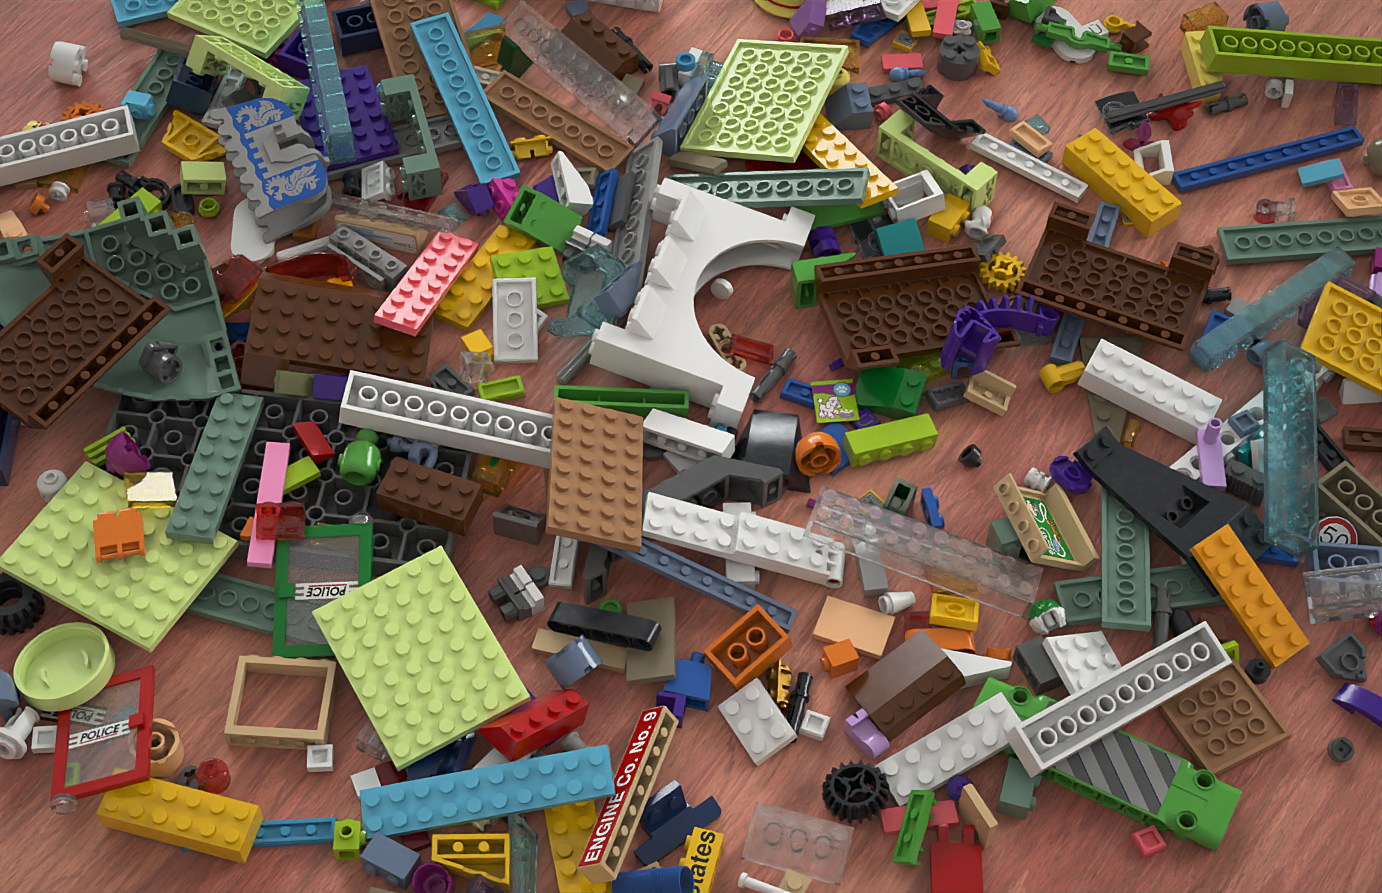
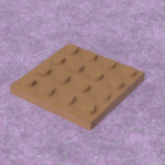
[1157,658,1292,776]

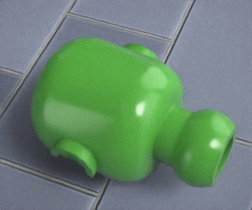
[338,428,383,486]

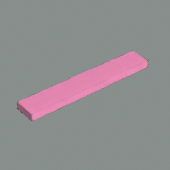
[247,442,291,568]

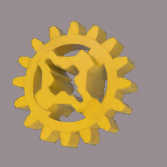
[979,251,1026,294]

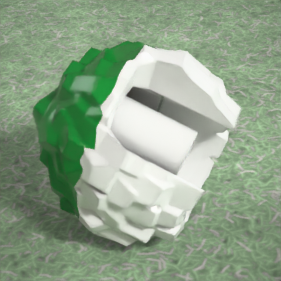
[1028,598,1066,635]

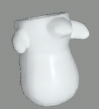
[964,206,993,240]

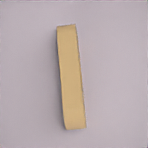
[709,324,746,373]

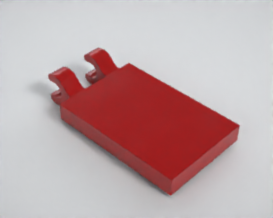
[930,824,983,893]

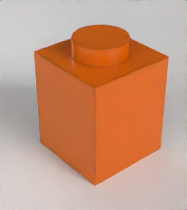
[820,638,859,679]

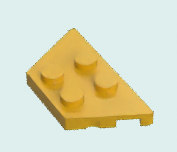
[162,110,228,162]

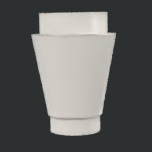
[878,591,916,616]

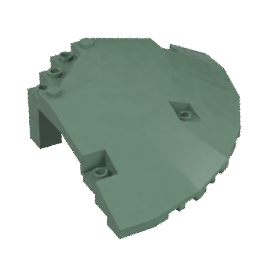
[0,196,242,402]

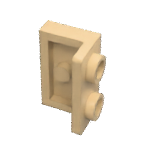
[963,370,1017,417]

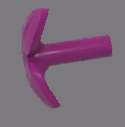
[1123,121,1154,151]

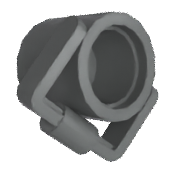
[139,341,182,384]

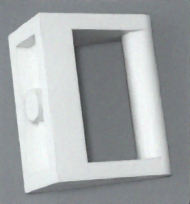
[1133,140,1174,185]

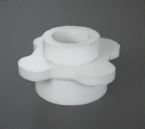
[953,20,973,37]

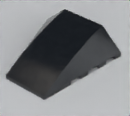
[895,85,986,139]
[732,409,811,493]

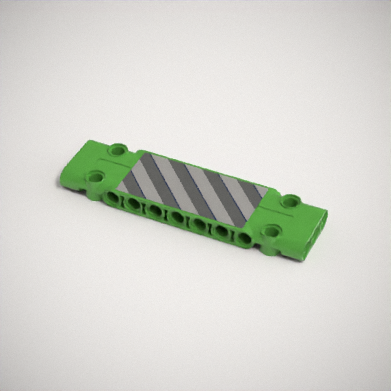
[972,676,1242,852]

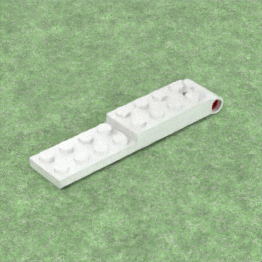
[642,492,846,589]

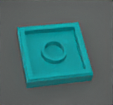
[874,218,925,256]

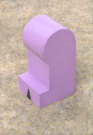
[844,708,890,759]

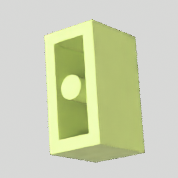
[180,161,226,195]

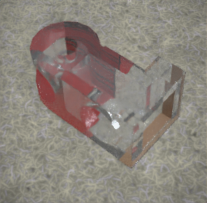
[1253,197,1296,224]

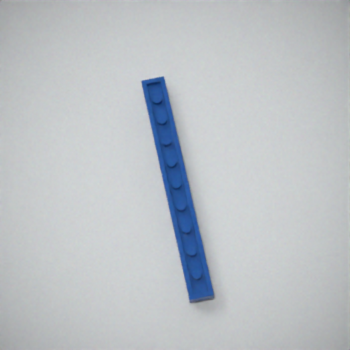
[1172,126,1364,193]

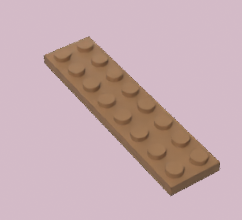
[484,70,635,173]

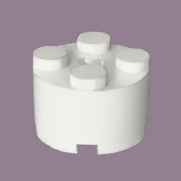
[48,41,88,87]

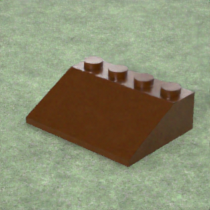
[542,10,638,98]
[845,629,966,742]

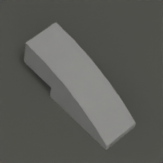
[852,533,888,597]

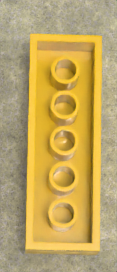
[1062,128,1182,238]
[96,769,264,864]

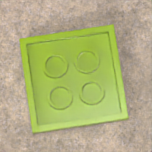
[490,246,570,309]

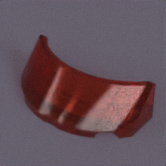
[265,252,358,282]

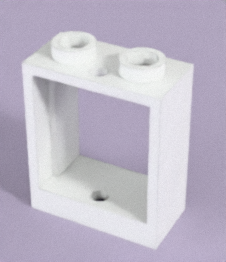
[881,170,946,223]

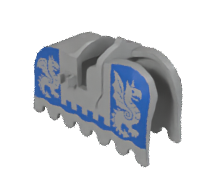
[209,98,332,244]

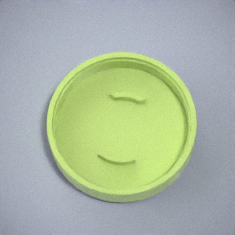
[14,622,115,712]

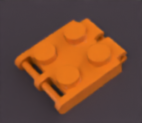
[93,507,146,563]

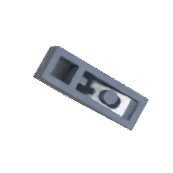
[593,260,643,320]

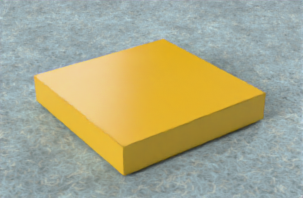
[929,593,979,631]

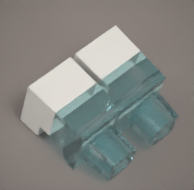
[678,47,723,89]

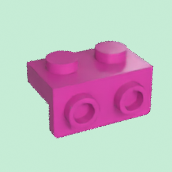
[487,178,520,221]

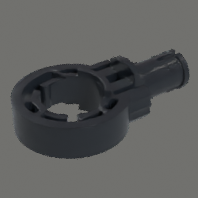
[115,170,171,211]

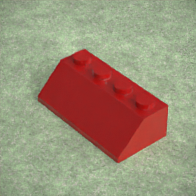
[478,689,589,762]

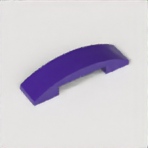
[1332,683,1382,728]

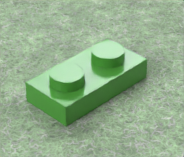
[1107,51,1150,76]

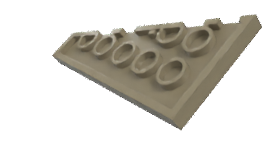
[1078,337,1144,442]

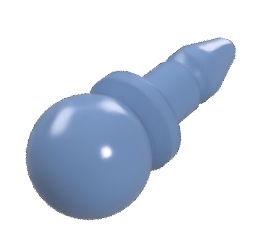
[889,67,927,82]
[983,99,1018,122]

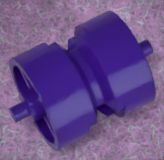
[808,226,842,259]

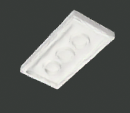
[492,278,538,364]

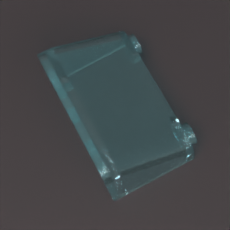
[547,244,627,338]

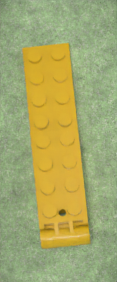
[543,800,612,893]

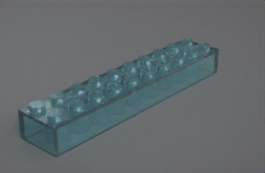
[295,0,356,165]
[1263,339,1319,558]

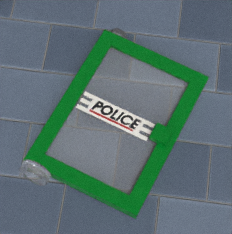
[272,515,374,659]

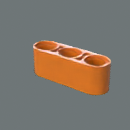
[904,628,976,655]

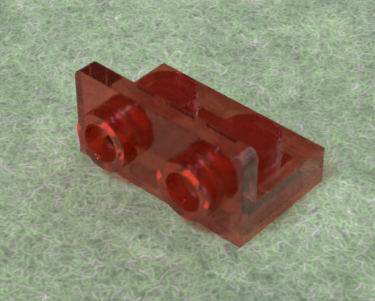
[256,501,306,540]

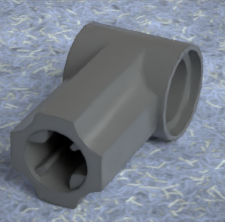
[659,63,679,99]

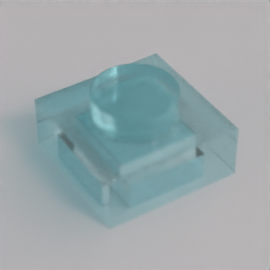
[1025,114,1050,135]
[438,202,467,229]

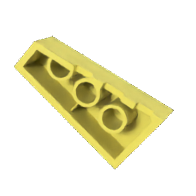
[1181,31,1223,106]

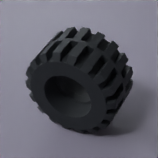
[0,572,44,636]

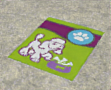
[811,379,859,423]

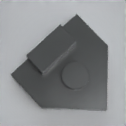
[1315,630,1367,683]

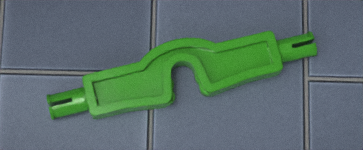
[1034,22,1122,53]

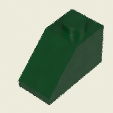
[497,35,533,78]

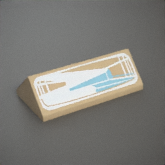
[335,213,429,256]

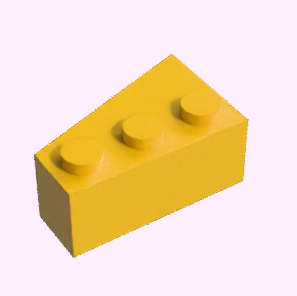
[432,834,511,892]

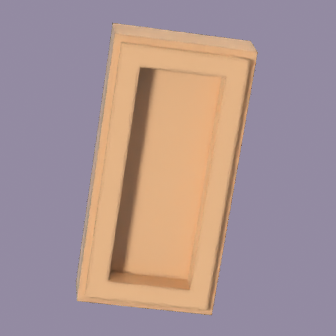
[1008,120,1053,158]

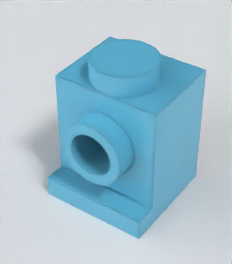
[121,90,156,121]

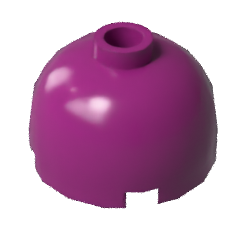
[105,431,151,478]

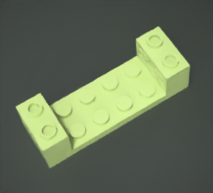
[185,35,310,119]
[875,109,998,218]

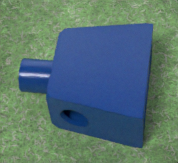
[664,652,712,712]

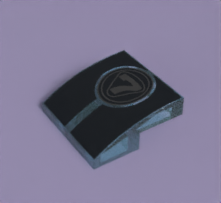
[1094,91,1150,135]
[849,214,894,259]

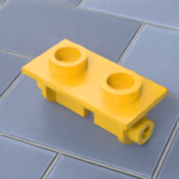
[510,135,553,160]

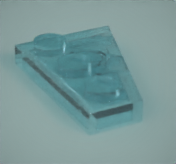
[508,814,539,893]

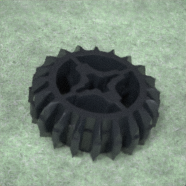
[822,760,890,825]

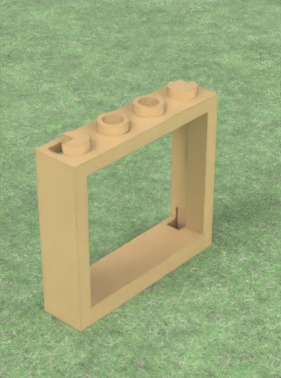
[224,655,339,750]

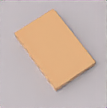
[812,596,895,660]

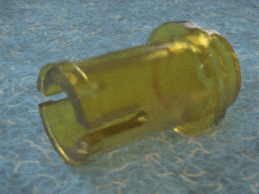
[1119,419,1141,449]

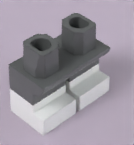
[562,225,612,274]
[488,565,545,622]

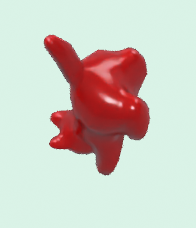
[1148,93,1203,131]

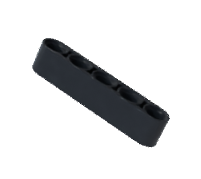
[547,602,662,651]

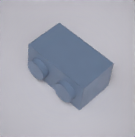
[360,832,422,890]

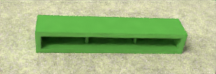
[553,385,690,421]

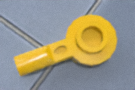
[1103,15,1136,33]

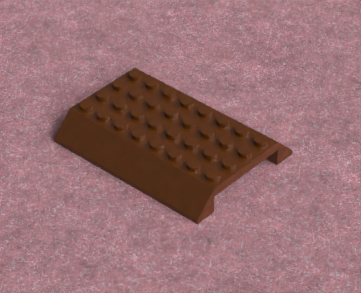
[1014,201,1219,352]
[0,233,172,430]
[814,244,1021,371]
[240,272,436,391]

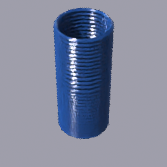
[611,865,695,893]

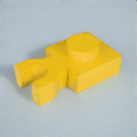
[976,41,1001,76]

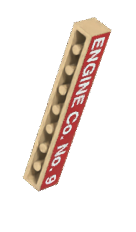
[577,705,679,884]

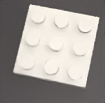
[1042,631,1122,695]

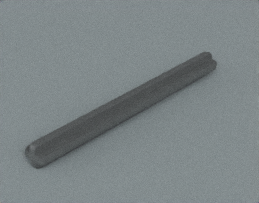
[1107,81,1226,123]

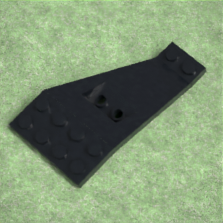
[1072,426,1276,597]

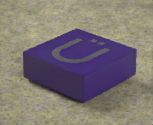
[849,407,881,430]

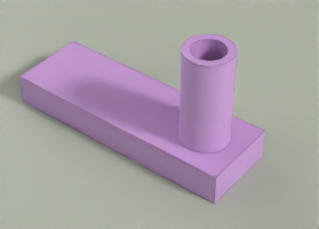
[1195,417,1226,492]

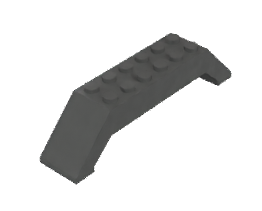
[583,455,783,605]

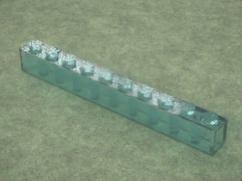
[1187,246,1356,372]

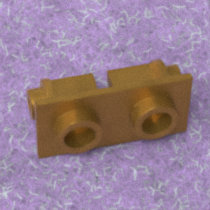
[766,659,792,712]

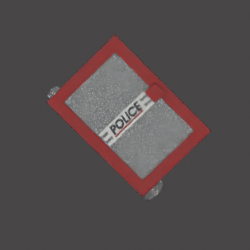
[50,665,156,815]

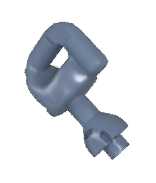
[387,435,439,469]

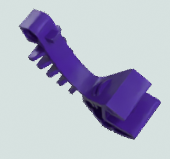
[941,295,1059,376]

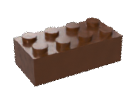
[376,457,483,536]

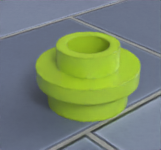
[198,198,220,218]

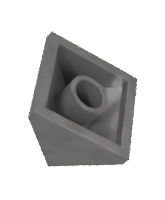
[493,504,547,546]

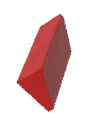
[292,421,335,465]

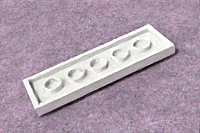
[874,692,1022,807]

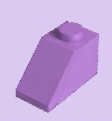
[789,0,827,41]

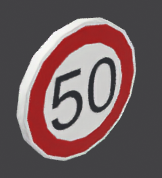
[1310,516,1358,545]

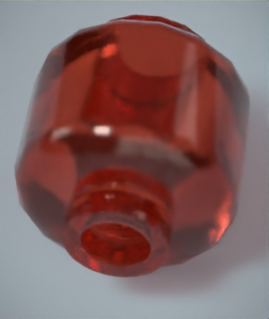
[196,758,231,795]

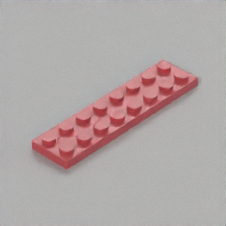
[374,230,479,336]

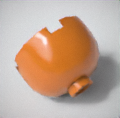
[795,432,841,477]

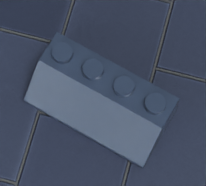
[651,74,708,157]

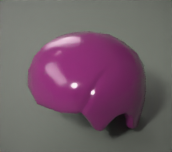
[411,862,453,893]

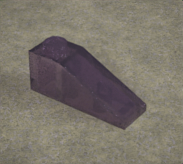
[825,0,887,31]

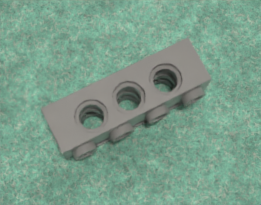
[327,224,408,292]

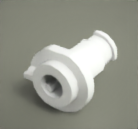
[0,706,40,759]

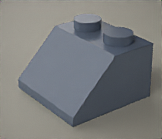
[825,82,873,131]

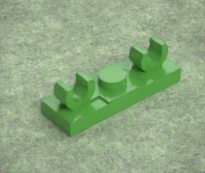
[892,790,938,866]

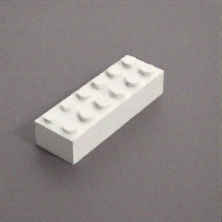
[1077,338,1222,445]

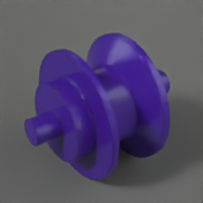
[946,776,974,801]

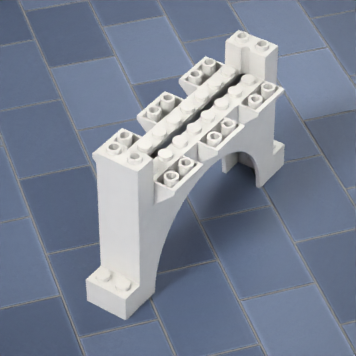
[588,178,815,428]

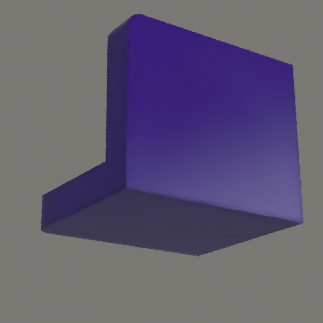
[656,691,686,728]

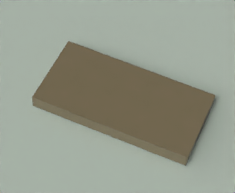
[626,596,676,686]

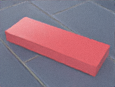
[932,0,959,39]
[880,800,959,836]

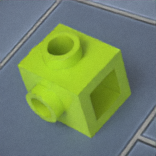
[333,819,367,861]

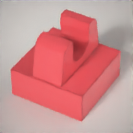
[650,90,674,116]

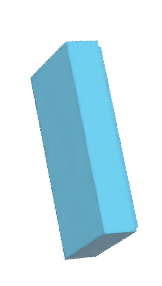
[1297,158,1344,188]

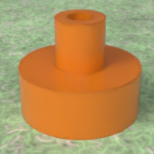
[27,192,50,215]
[986,646,1011,660]

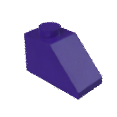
[454,182,495,217]

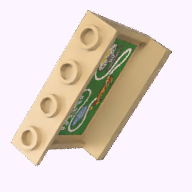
[993,473,1100,572]

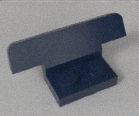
[406,732,477,782]
[634,780,721,866]

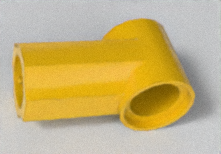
[1038,361,1085,393]

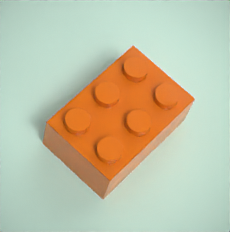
[703,604,793,692]

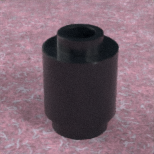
[1169,609,1196,637]

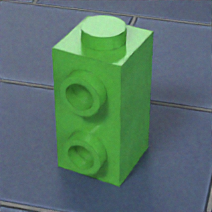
[969,1,1002,45]

